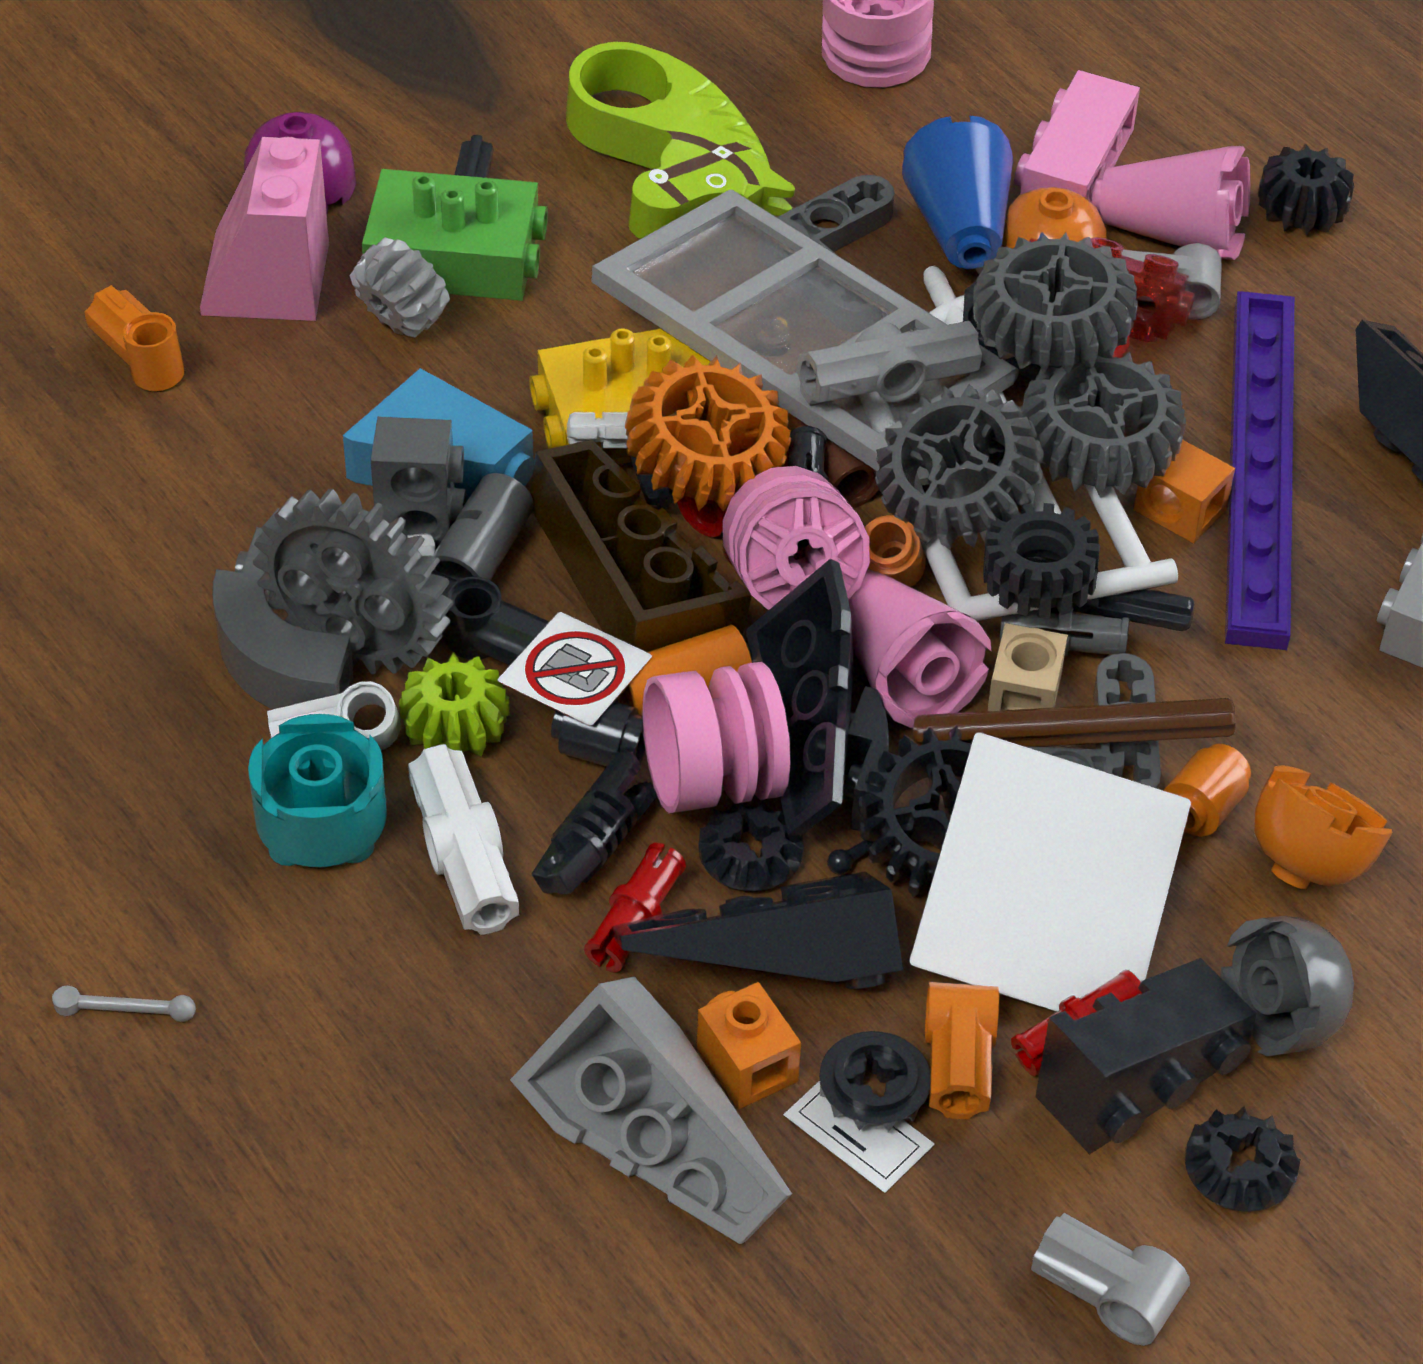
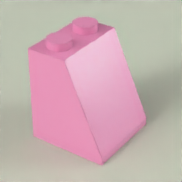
[200,137,329,321]

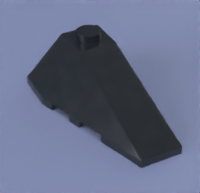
[746,559,854,839]

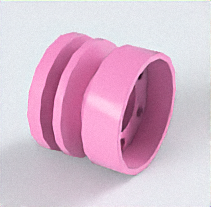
[822,0,934,87]
[723,466,870,610]
[642,662,790,814]

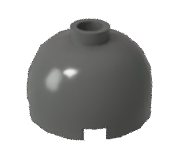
[1220,916,1354,1056]

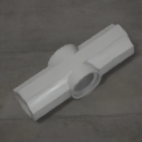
[796,321,982,405]

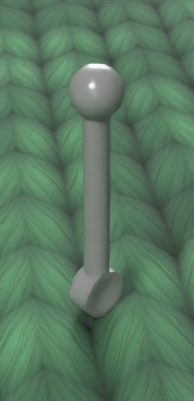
[52,986,196,1022]

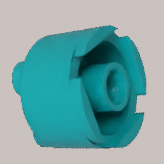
[248,714,387,867]

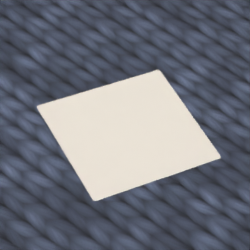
[910,732,1191,1012]

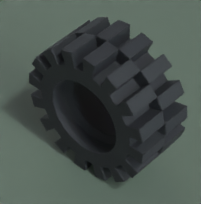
[983,503,1100,617]

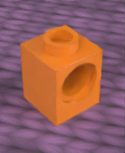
[1133,439,1235,544]

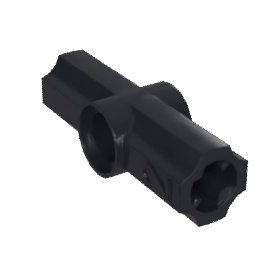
[431,570,549,665]

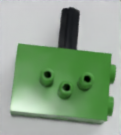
[362,134,548,301]

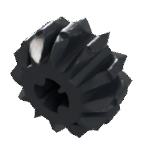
[1258,144,1354,236]

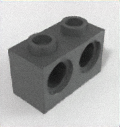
[371,416,466,549]

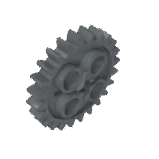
[253,489,453,674]

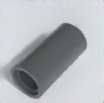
[433,473,534,581]

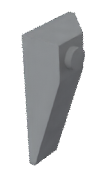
[510,977,792,1244]

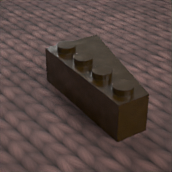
[530,440,752,652]

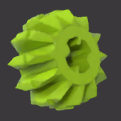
[399,652,509,757]

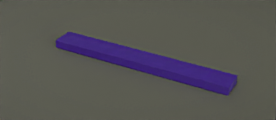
[1225,291,1295,650]

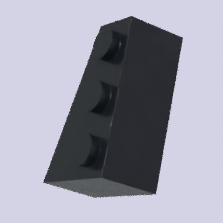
[1035,958,1257,1155]

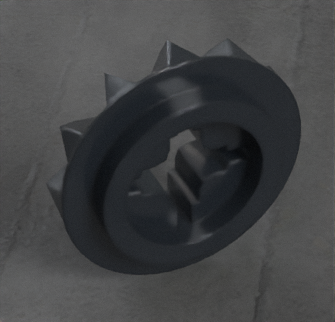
[698,800,804,891]
[819,1031,931,1132]
[1185,1106,1301,1212]

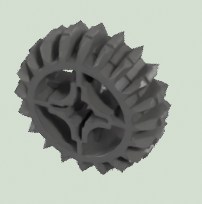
[974,232,1138,374]
[1021,352,1186,496]
[875,384,1044,550]

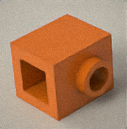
[697,982,801,1110]

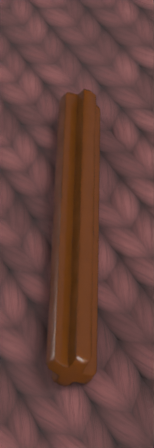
[913,698,1236,747]

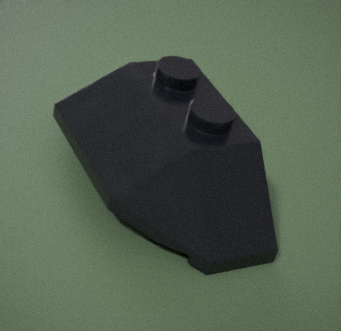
[1355,320,1423,481]

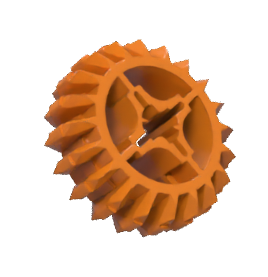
[624,354,791,511]

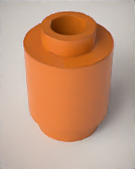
[864,515,926,587]
[1163,744,1251,837]

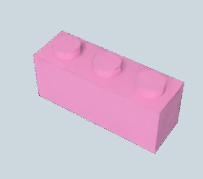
[1014,70,1140,203]

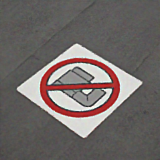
[498,612,652,726]

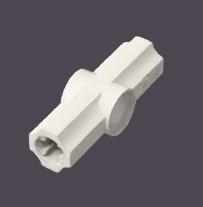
[408,744,519,935]

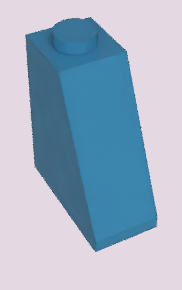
[343,368,535,502]

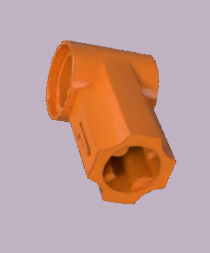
[85,285,185,391]
[925,982,999,1120]

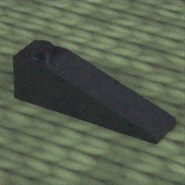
[612,871,903,989]

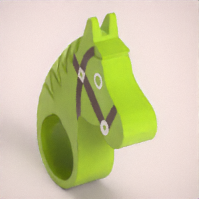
[566,42,795,239]

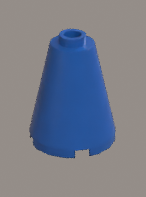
[902,116,1013,269]

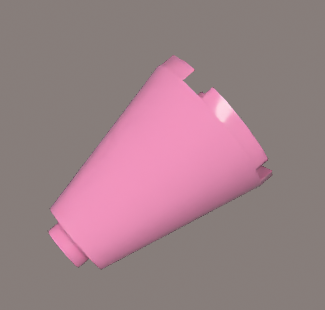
[1092,146,1251,260]
[848,569,991,728]

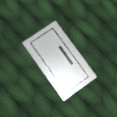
[783,1081,935,1193]

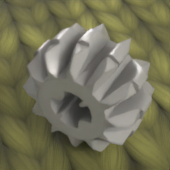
[349,237,450,337]

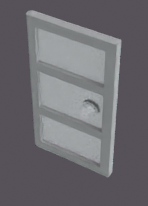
[591,189,1019,471]

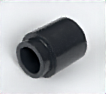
[551,701,646,767]

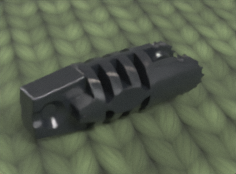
[532,749,657,894]

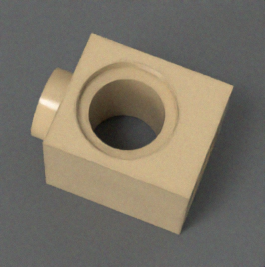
[988,623,1068,711]

